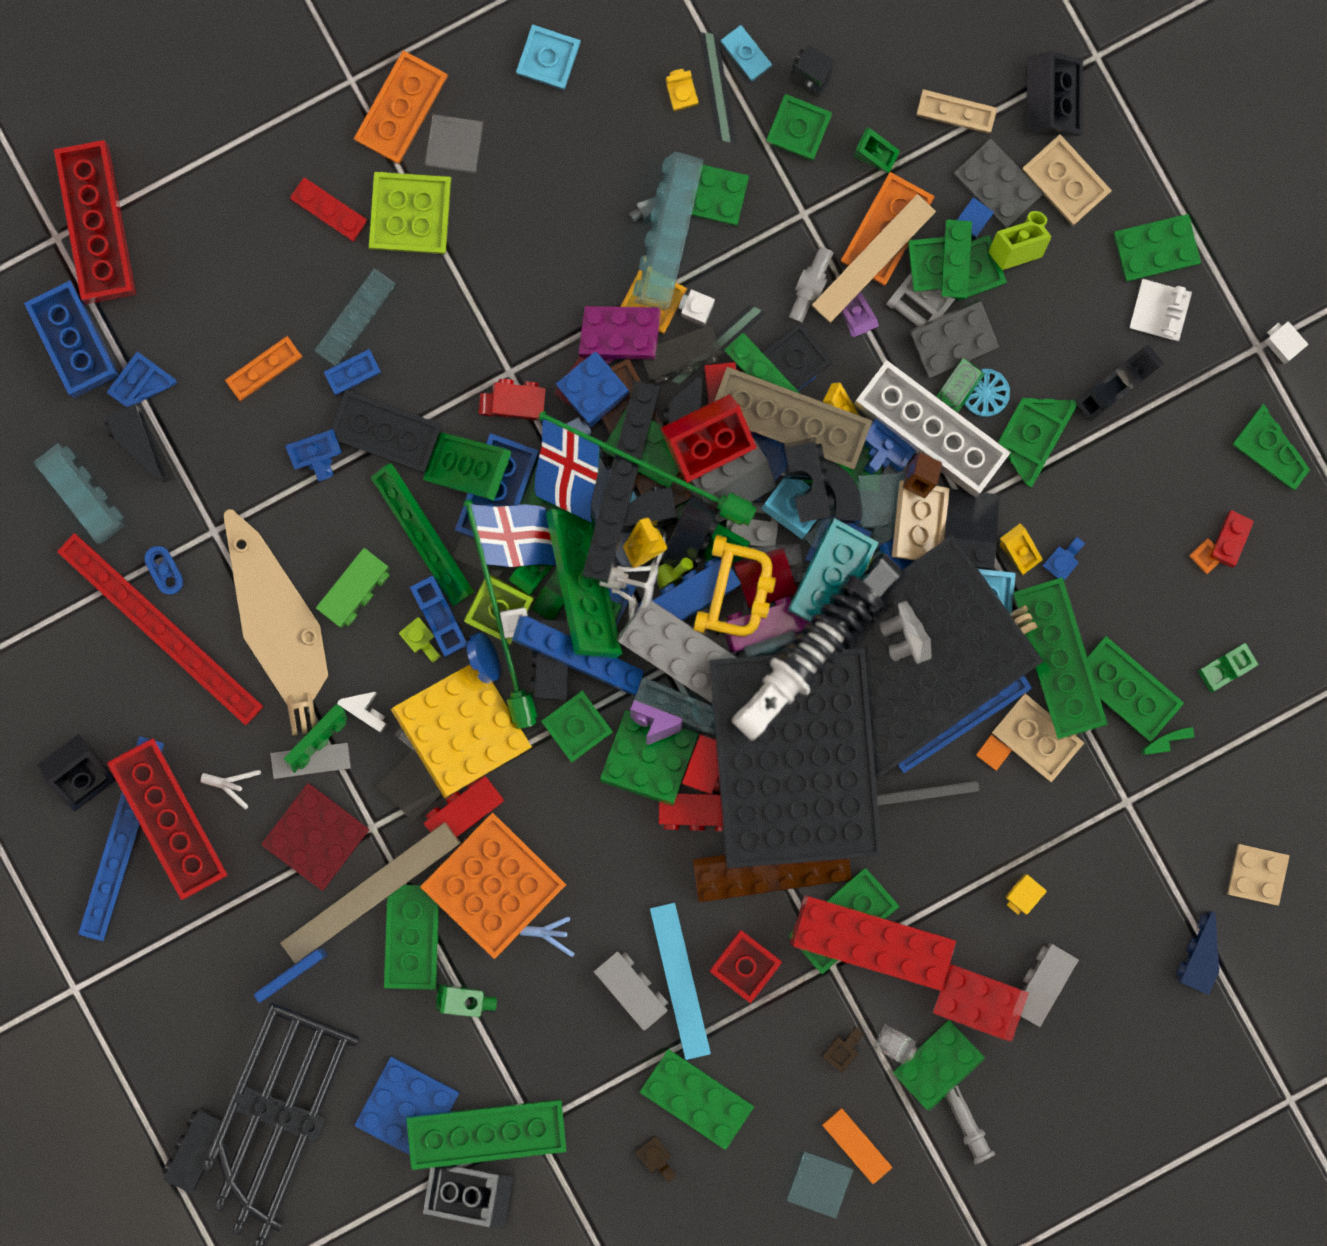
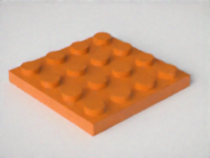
[420,812,566,959]

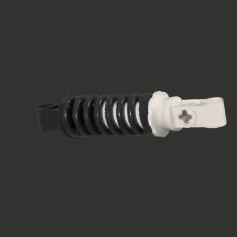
[732,552,902,740]

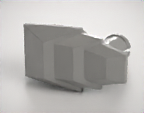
[880,601,931,663]

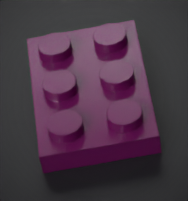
[579,306,661,359]

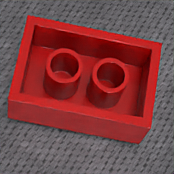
[660,394,757,483]
[933,964,1029,1042]

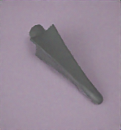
[629,183,692,222]

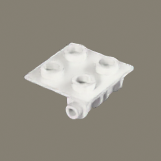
[1129,279,1192,341]

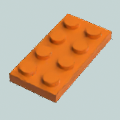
[354,50,448,165]
[840,172,935,286]

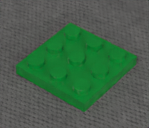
[600,710,699,806]

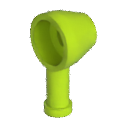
[656,558,693,590]

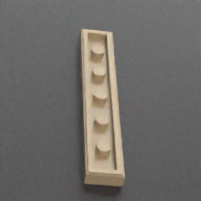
[812,194,936,323]

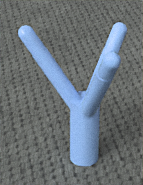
[520,917,574,957]

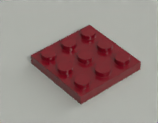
[261,783,370,891]

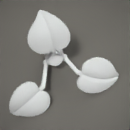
[599,527,666,636]

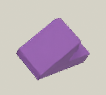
[841,292,879,337]
[630,700,682,745]

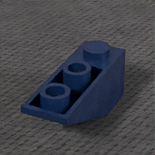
[1176,911,1219,995]

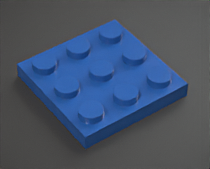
[354,1056,460,1155]

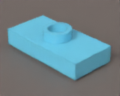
[721,25,772,81]

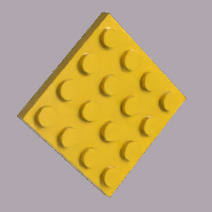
[391,665,532,798]

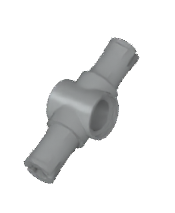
[789,246,834,323]

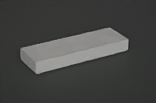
[270,743,351,779]

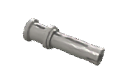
[945,1085,995,1164]

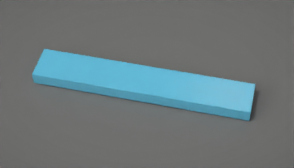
[650,903,711,1060]

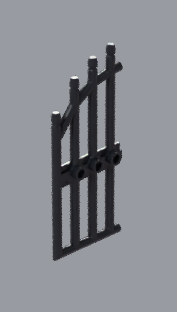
[203,1002,359,1246]

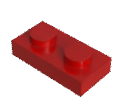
[1210,510,1254,568]

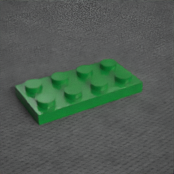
[423,432,511,501]
[1087,636,1184,742]
[788,867,899,974]
[384,885,439,990]
[640,1049,754,1150]

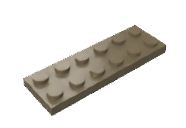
[714,367,873,470]

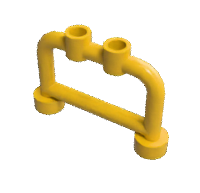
[694,535,776,636]

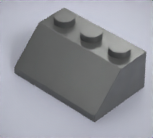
[686,439,776,523]

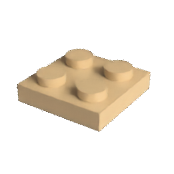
[1227,844,1290,906]

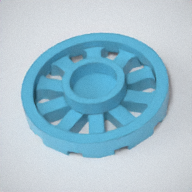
[964,369,1010,417]

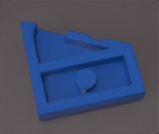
[107,352,178,407]

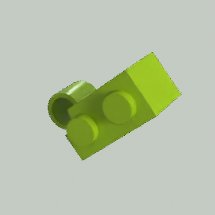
[988,211,1052,270]

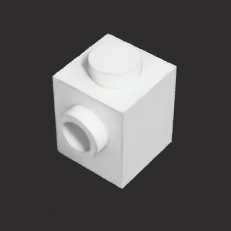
[678,289,715,327]
[1265,322,1308,364]

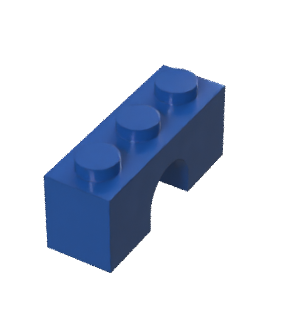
[410,576,467,658]

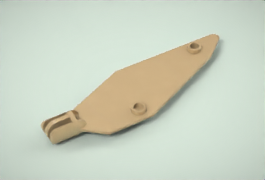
[224,510,328,736]

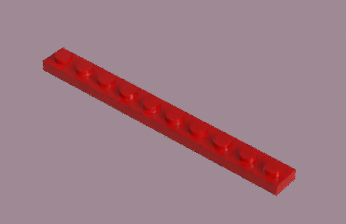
[57,533,264,726]

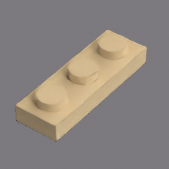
[916,90,997,134]

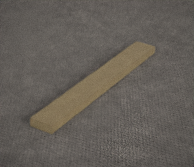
[280,822,461,964]

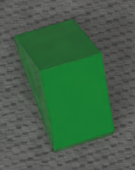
[853,127,900,173]

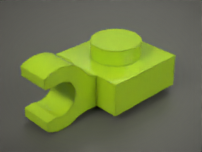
[399,617,440,662]

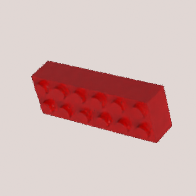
[54,140,136,304]
[107,738,227,900]
[790,895,956,991]

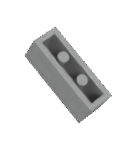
[1021,943,1079,1027]
[594,951,668,1031]

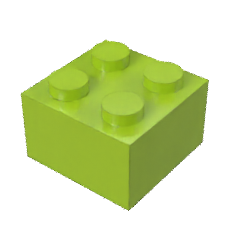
[464,574,534,644]

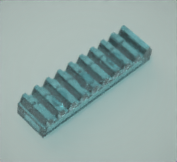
[314,268,396,366]

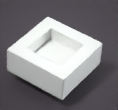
[500,607,527,638]

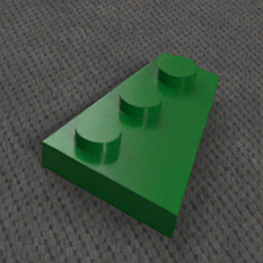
[1232,404,1310,491]

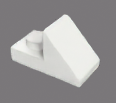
[337,692,387,733]

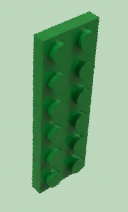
[546,509,622,658]
[1013,577,1108,740]
[406,1099,566,1170]

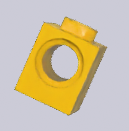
[1005,874,1047,915]

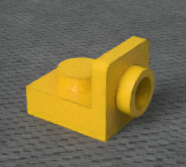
[666,69,698,111]

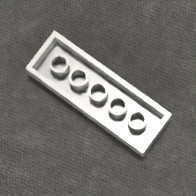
[854,360,1010,498]

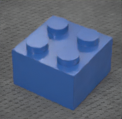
[556,351,630,428]

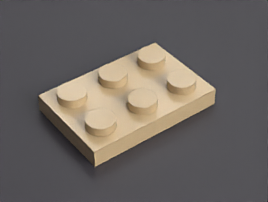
[1022,135,1111,226]
[892,480,950,561]
[991,694,1084,782]

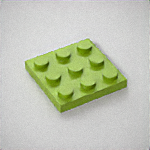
[369,172,451,254]

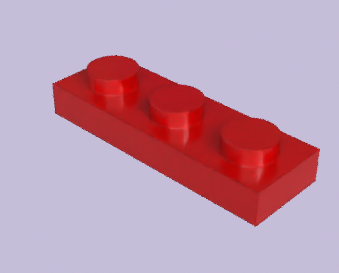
[290,177,368,242]

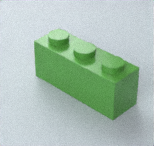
[316,548,390,628]

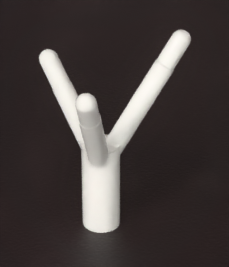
[201,770,261,809]

